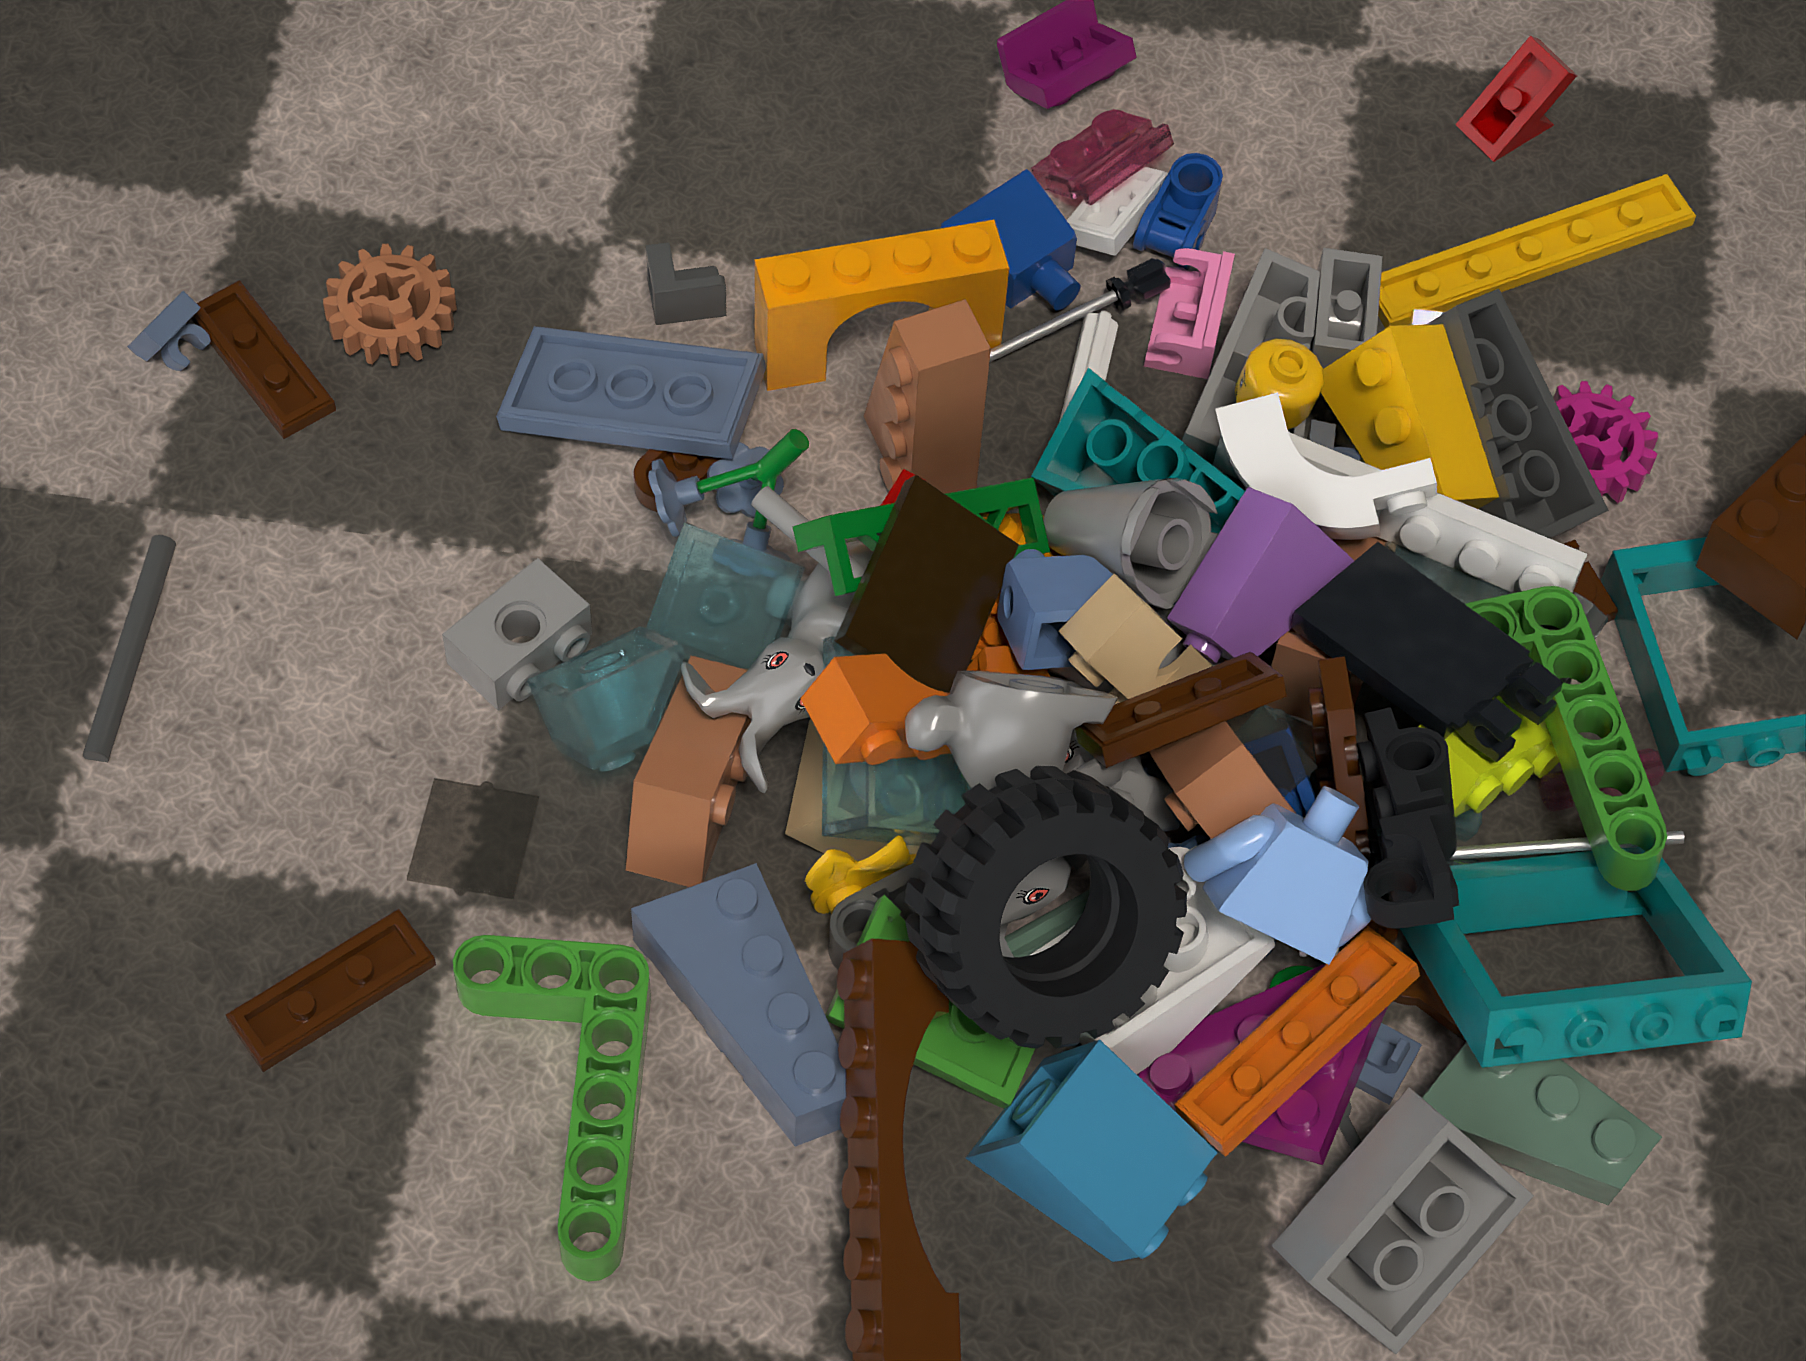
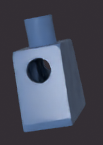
[997,549,1145,670]

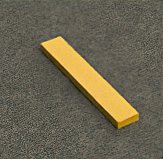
[1378,174,1696,328]

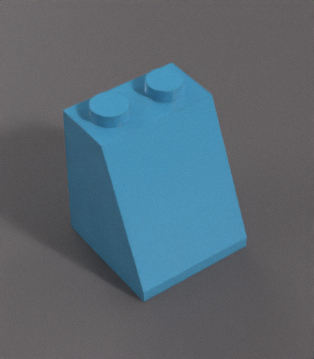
[965,1040,1218,1262]

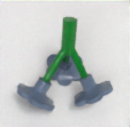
[648,429,809,578]

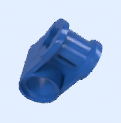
[1133,153,1223,270]

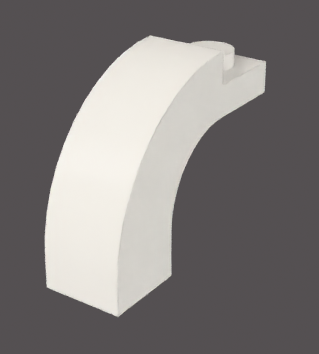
[1215,393,1437,540]

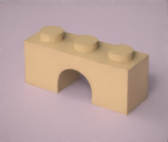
[1059,573,1257,733]

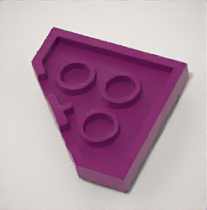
[1138,963,1388,1165]

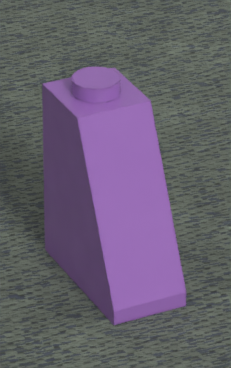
[1167,487,1354,664]

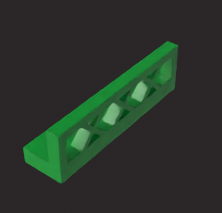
[792,477,1050,596]

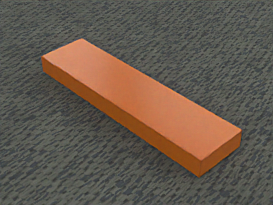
[1174,926,1420,1157]

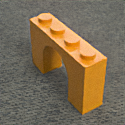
[754,220,1009,391]

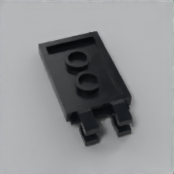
[1291,542,1563,762]

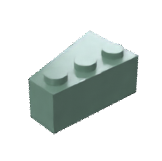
[1422,1038,1662,1206]

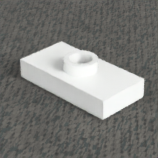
[1067,160,1168,256]

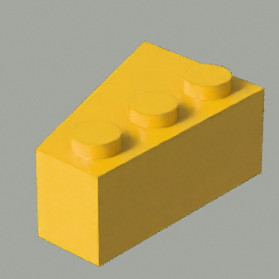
[1321,324,1499,509]

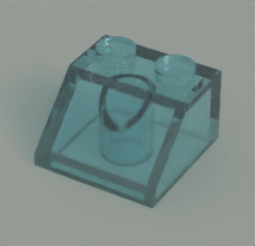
[527,626,685,771]

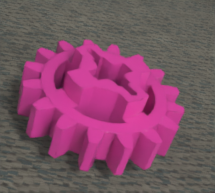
[1553,381,1658,503]

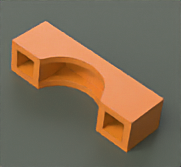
[800,645,1050,765]

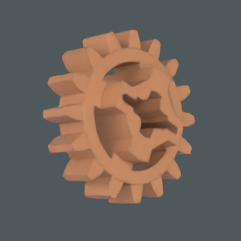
[323,244,457,366]

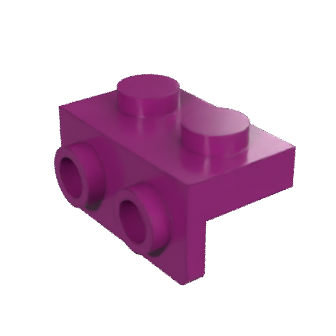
[997,0,1137,109]

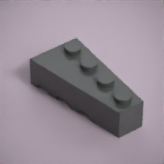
[1426,288,1609,539]

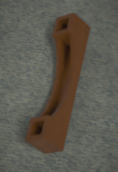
[837,938,961,1361]

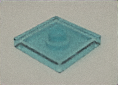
[641,523,805,670]

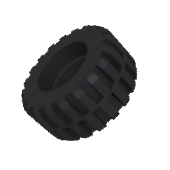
[905,766,1187,1049]

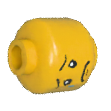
[1235,338,1324,430]

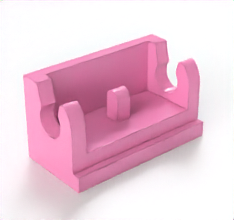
[1144,248,1235,379]

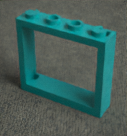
[1601,537,1806,776]
[1400,847,1752,1068]

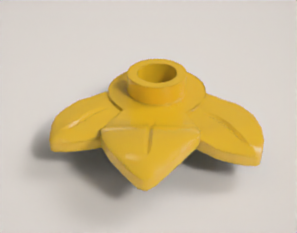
[805,835,916,914]

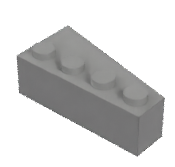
[1181,248,1320,491]

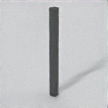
[83,535,176,763]

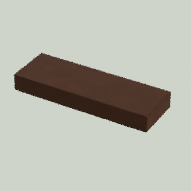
[191,280,336,439]
[1075,652,1287,768]
[226,909,436,1072]

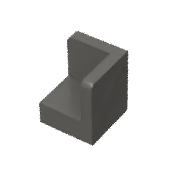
[646,242,726,325]

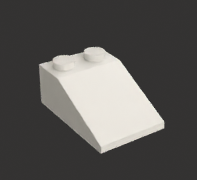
[1029,846,1275,1074]

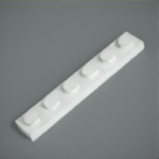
[1213,432,1587,593]

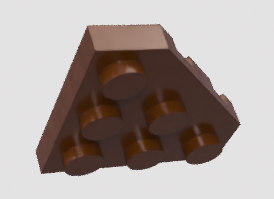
[1308,656,1379,937]

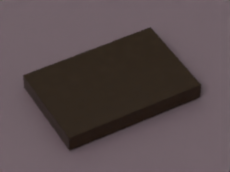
[834,475,1019,693]

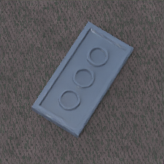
[496,326,766,460]

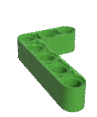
[1465,586,1667,891]
[453,935,651,1282]

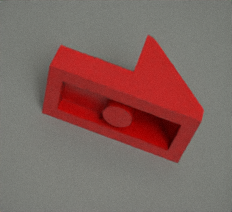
[1455,36,1578,162]

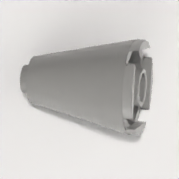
[1043,478,1219,609]

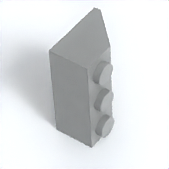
[1272,1088,1534,1354]

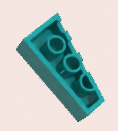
[1031,368,1245,533]

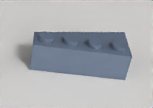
[631,863,846,1147]

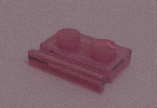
[1031,109,1174,205]

